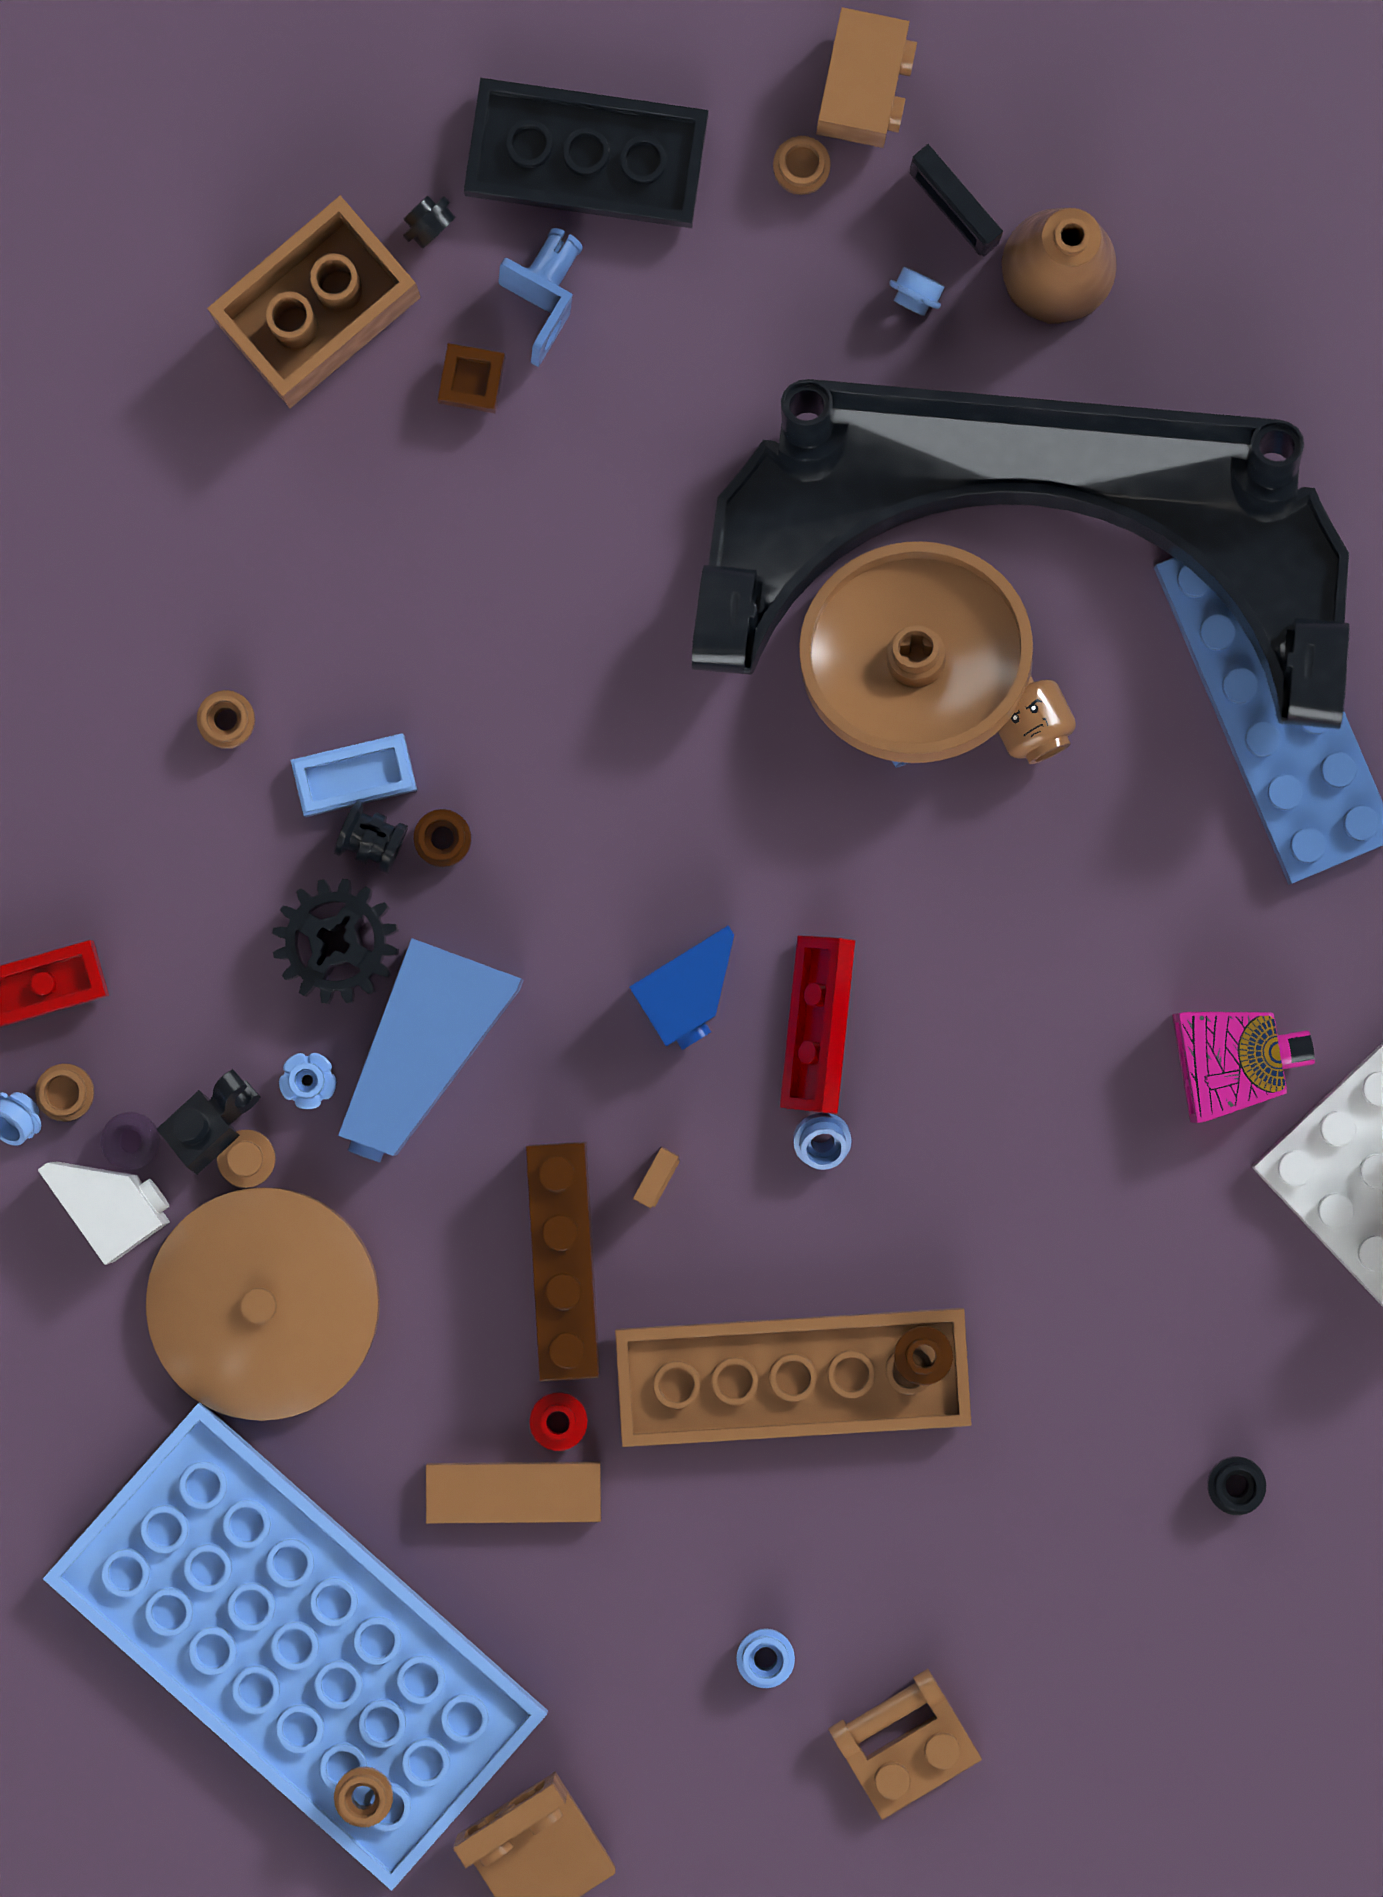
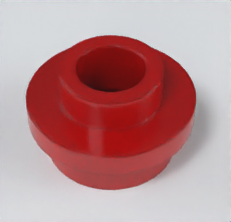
[529,1392,588,1451]

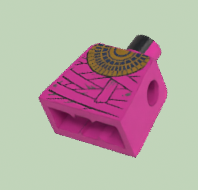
[1172,1012,1315,1123]

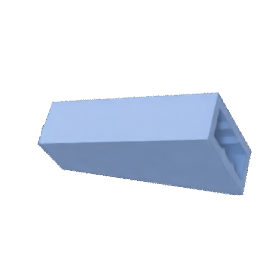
[338,938,524,1162]

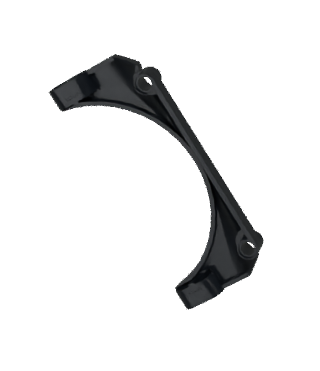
[692,379,1349,729]

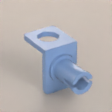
[498,228,583,367]

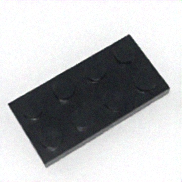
[464,78,709,228]

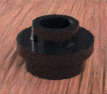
[403,196,456,249]
[1207,1456,1266,1515]

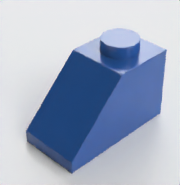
[629,925,734,1050]

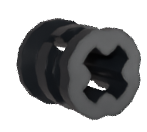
[334,801,408,873]

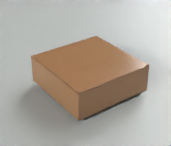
[633,1146,680,1208]

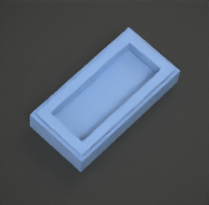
[291,733,418,817]

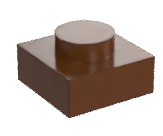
[438,343,506,414]

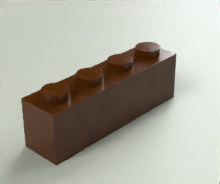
[526,1141,600,1381]

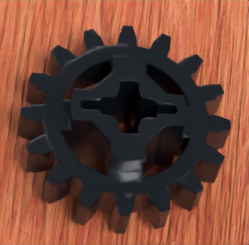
[272,879,399,1004]

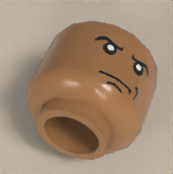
[998,676,1076,764]

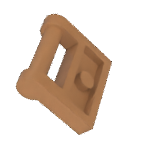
[828,1669,982,1820]

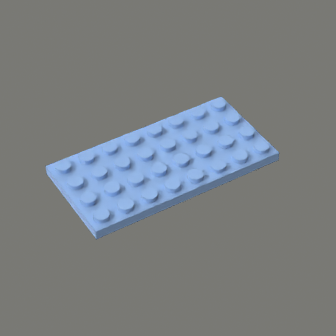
[43,1402,548,1891]

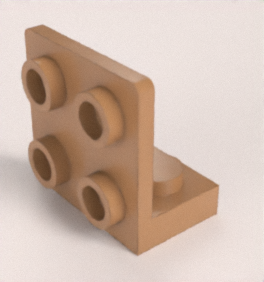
[453,1771,616,1897]

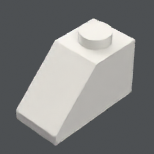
[38,1162,170,1265]

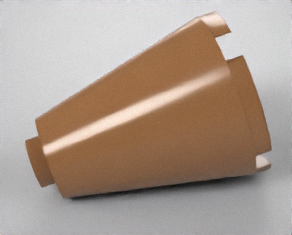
[1002,208,1117,324]

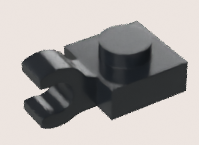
[156,1069,261,1175]

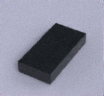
[909,144,1003,257]

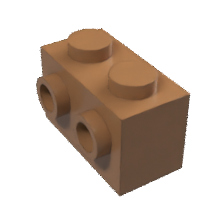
[816,7,917,148]

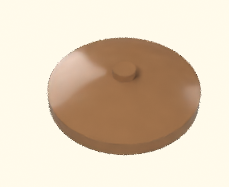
[799,541,1033,763]
[146,1187,380,1421]

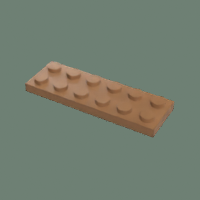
[615,1308,972,1447]

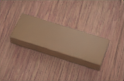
[426,1462,601,1524]

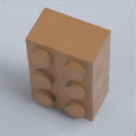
[207,195,421,408]

